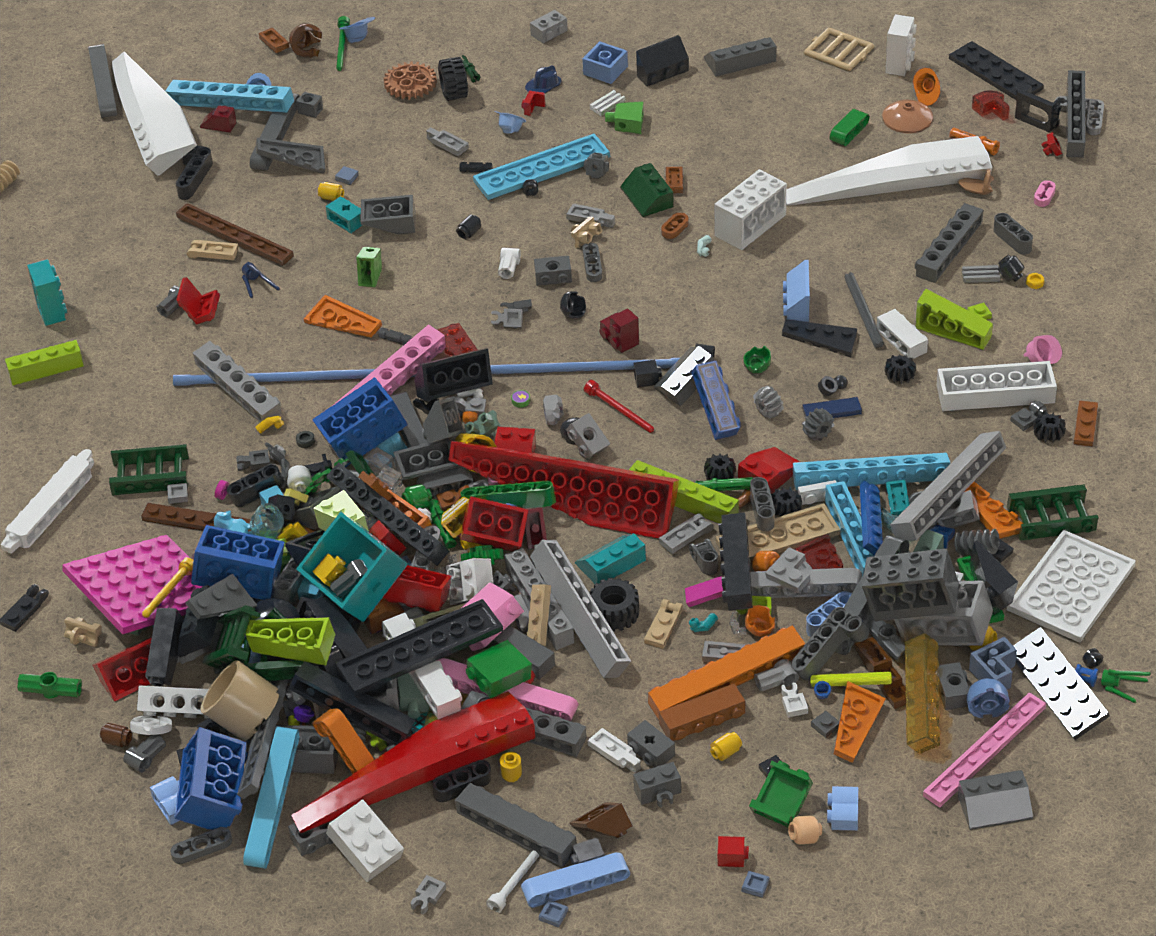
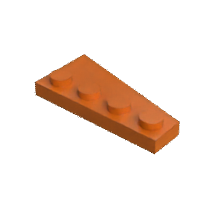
[304,295,382,337]
[964,482,1022,539]
[833,681,886,763]

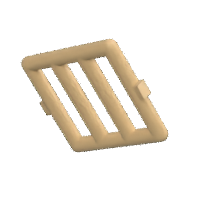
[804,28,874,71]

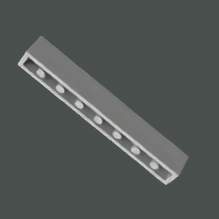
[530,540,631,678]

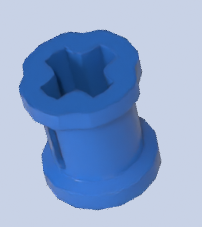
[1075,664,1099,687]

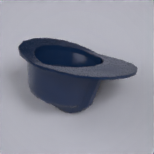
[525,65,562,93]

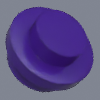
[293,705,314,723]

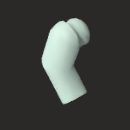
[697,235,712,257]

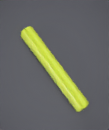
[810,672,892,687]

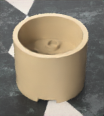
[200,660,279,741]

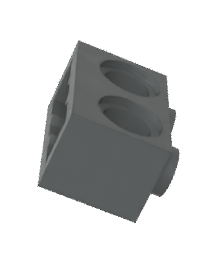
[288,820,334,856]

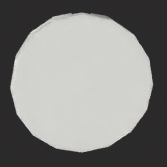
[130,715,172,735]

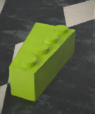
[915,289,993,350]
[246,617,335,665]

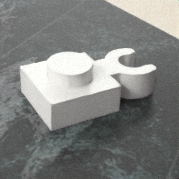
[782,683,808,718]

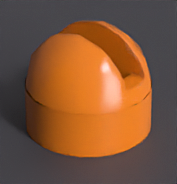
[462,411,478,424]

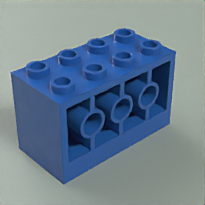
[312,377,408,468]
[191,525,285,600]
[174,727,248,830]

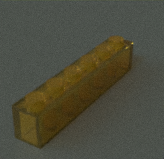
[905,633,941,754]

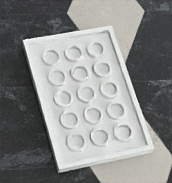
[1007,530,1136,643]

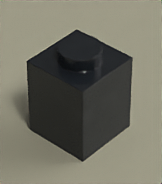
[633,359,662,388]

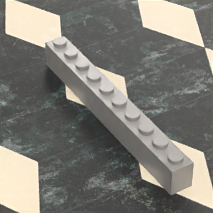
[890,431,1006,541]

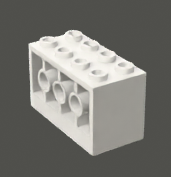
[714,169,787,250]

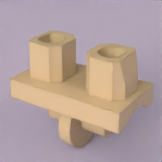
[571,217,602,248]
[64,617,102,647]

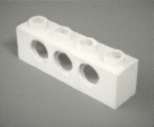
[137,686,209,719]

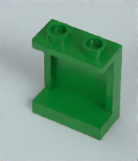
[749,761,813,827]

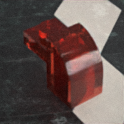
[972,90,1009,121]

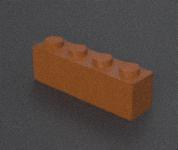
[659,684,746,741]

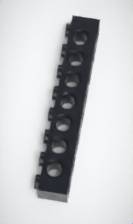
[326,462,450,566]

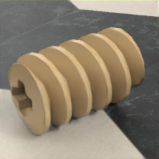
[0,160,20,192]

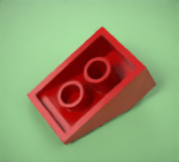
[495,426,536,453]
[738,447,800,494]

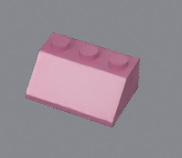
[461,582,524,651]

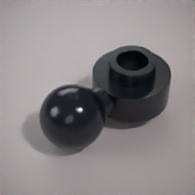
[818,375,848,396]

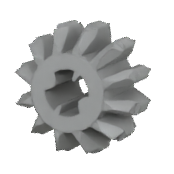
[753,386,784,419]

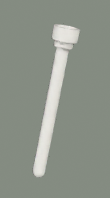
[486,851,539,913]

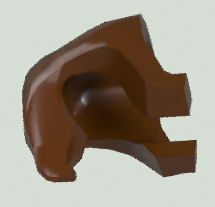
[289,23,322,58]

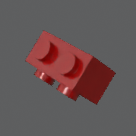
[369,520,407,556]

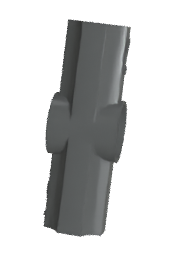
[866,614,912,664]

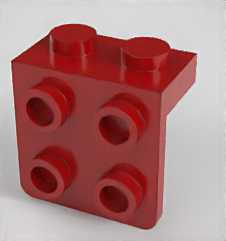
[177,277,220,324]

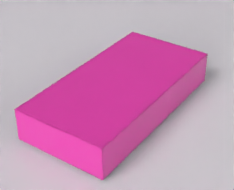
[685,576,725,607]

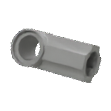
[514,594,530,633]
[754,659,799,691]

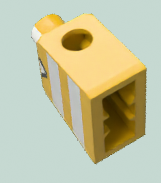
[441,497,469,538]

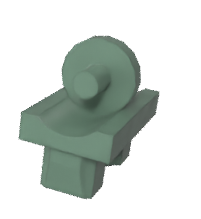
[464,410,501,437]

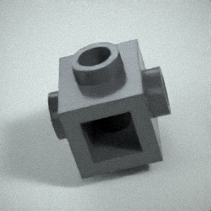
[584,153,609,178]

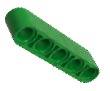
[460,481,556,509]

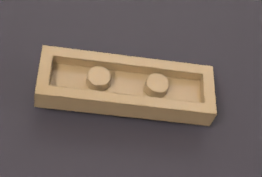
[527,584,551,646]

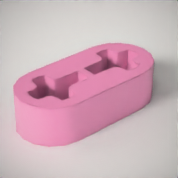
[1034,181,1056,207]

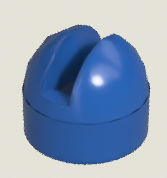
[814,681,831,700]

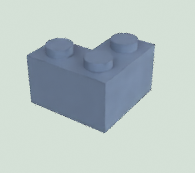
[969,637,1017,690]

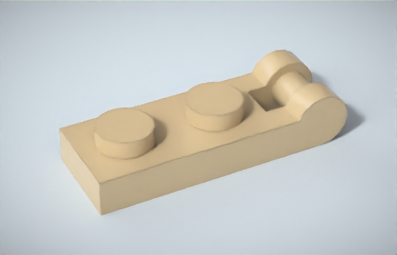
[187,240,239,260]
[644,599,683,649]

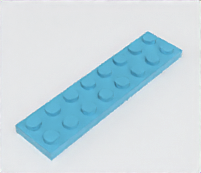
[473,134,610,200]

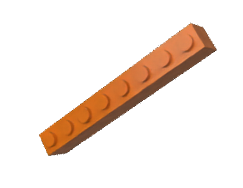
[648,625,805,719]

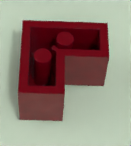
[599,308,639,353]

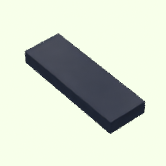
[802,397,862,418]

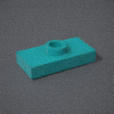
[886,480,909,518]

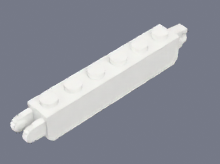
[1,449,94,553]

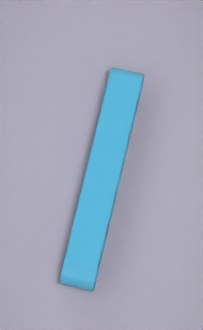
[243,727,299,869]

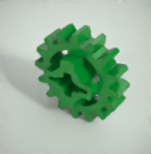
[461,545,504,565]

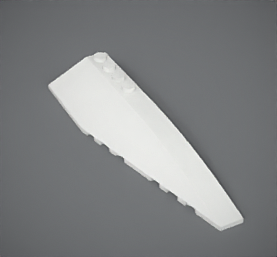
[112,52,197,175]
[786,136,992,206]

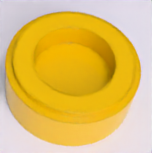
[1026,273,1044,289]

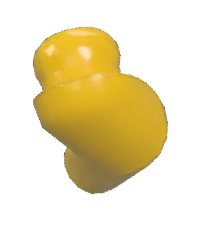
[255,416,284,434]

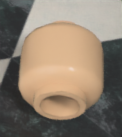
[788,816,822,845]

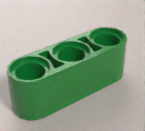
[830,109,870,146]

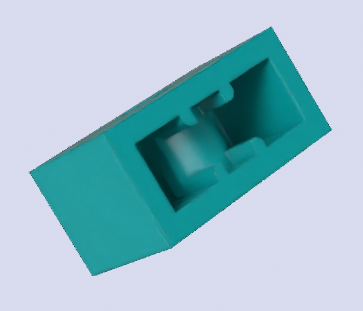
[325,196,363,233]

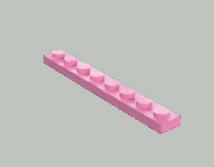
[923,692,1046,808]

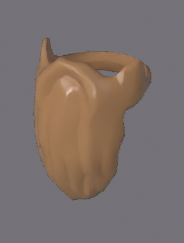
[958,169,994,195]

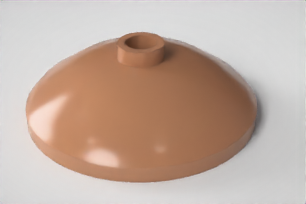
[882,99,933,133]

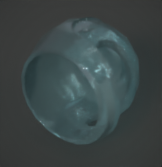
[250,503,284,539]

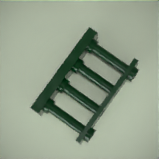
[109,444,189,496]
[1007,484,1099,541]
[202,605,261,670]
[242,631,312,681]

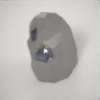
[543,395,564,425]

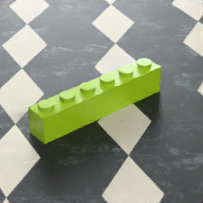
[629,460,739,524]

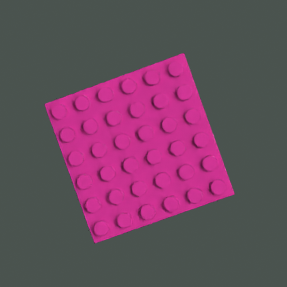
[62,535,202,634]

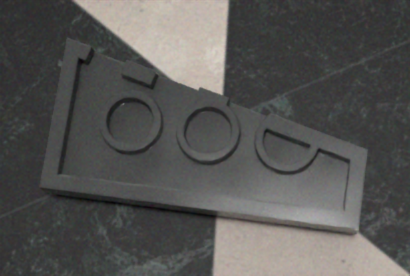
[256,138,325,173]

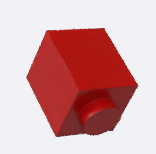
[717,836,749,867]

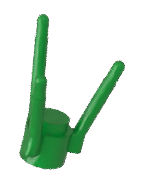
[1101,669,1151,703]

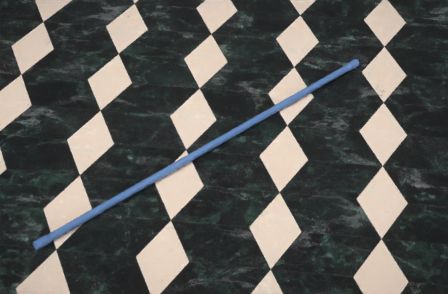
[173,358,680,386]

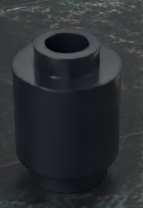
[456,214,481,239]

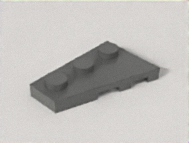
[186,574,257,619]

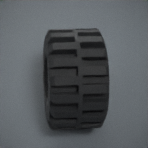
[438,57,468,101]
[589,578,639,632]

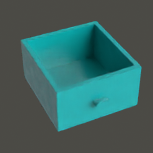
[296,512,408,622]

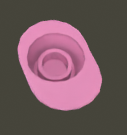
[1023,335,1062,364]

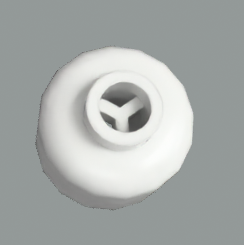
[287,465,312,493]

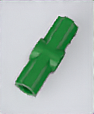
[17,672,82,699]

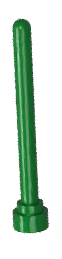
[336,16,350,71]

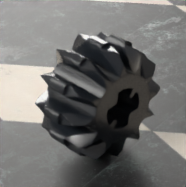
[884,354,916,384]
[1033,412,1066,443]
[704,453,736,480]
[771,487,802,517]

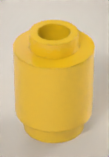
[318,182,344,201]
[710,732,742,761]
[500,752,522,782]

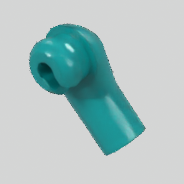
[689,613,718,632]

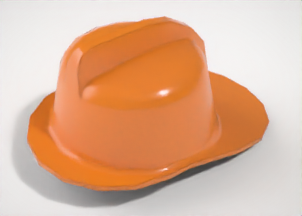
[913,68,940,106]

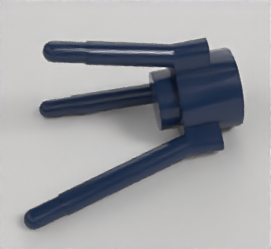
[242,262,280,298]

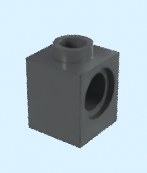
[296,92,323,118]

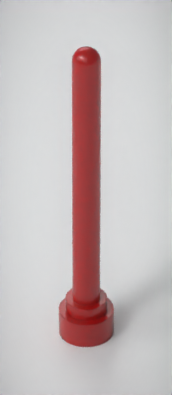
[583,380,654,433]

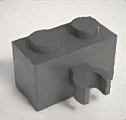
[633,762,681,807]

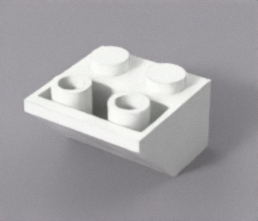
[446,558,494,605]

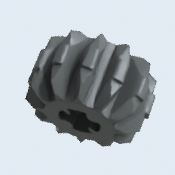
[802,408,835,441]

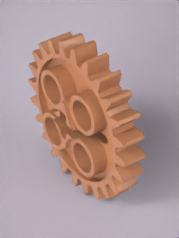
[384,61,437,100]

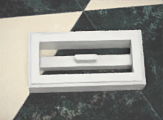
[590,90,625,116]

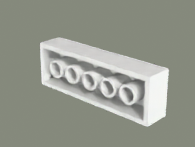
[937,361,1057,411]

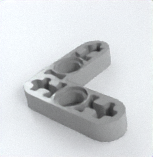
[1055,96,1104,135]

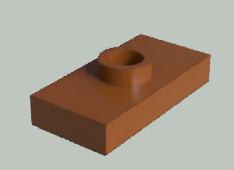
[666,167,683,193]

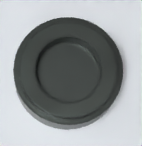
[296,431,315,448]

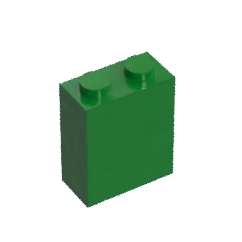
[466,640,532,698]

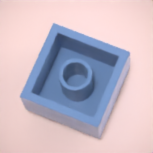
[582,41,628,84]

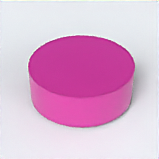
[215,480,230,500]

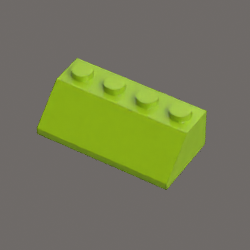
[5,340,84,386]

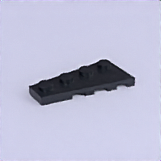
[782,319,857,357]

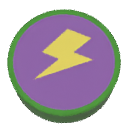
[511,390,530,408]

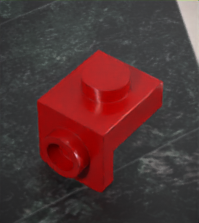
[521,91,546,116]

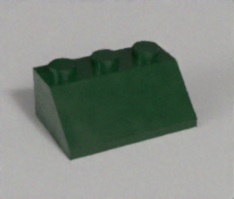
[620,163,674,217]

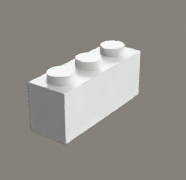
[877,309,928,359]

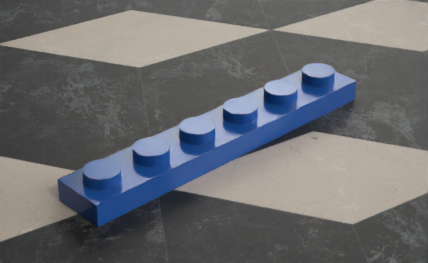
[860,480,883,556]

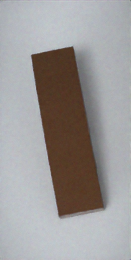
[855,637,913,709]

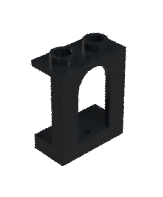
[1015,83,1062,133]

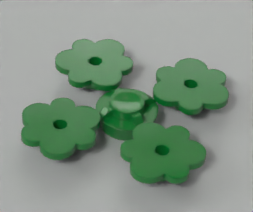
[305,458,350,496]

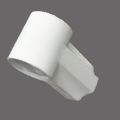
[498,248,521,279]

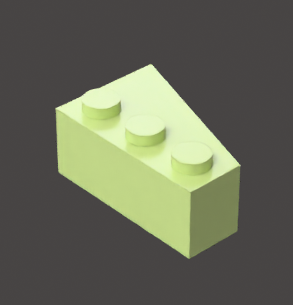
[314,490,369,531]

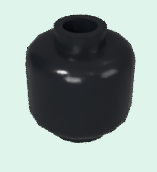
[998,254,1025,282]

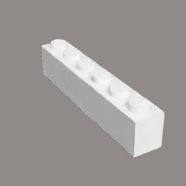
[383,613,462,720]

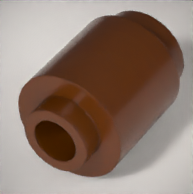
[100,723,133,747]

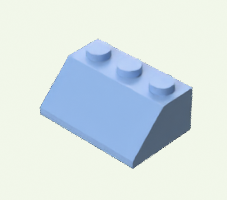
[783,260,810,322]

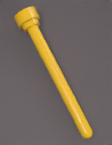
[142,558,194,618]

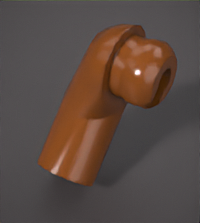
[737,489,751,509]

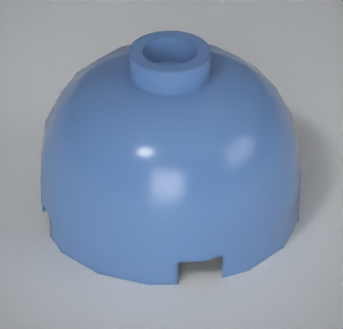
[967,678,1010,718]

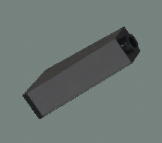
[145,608,184,687]

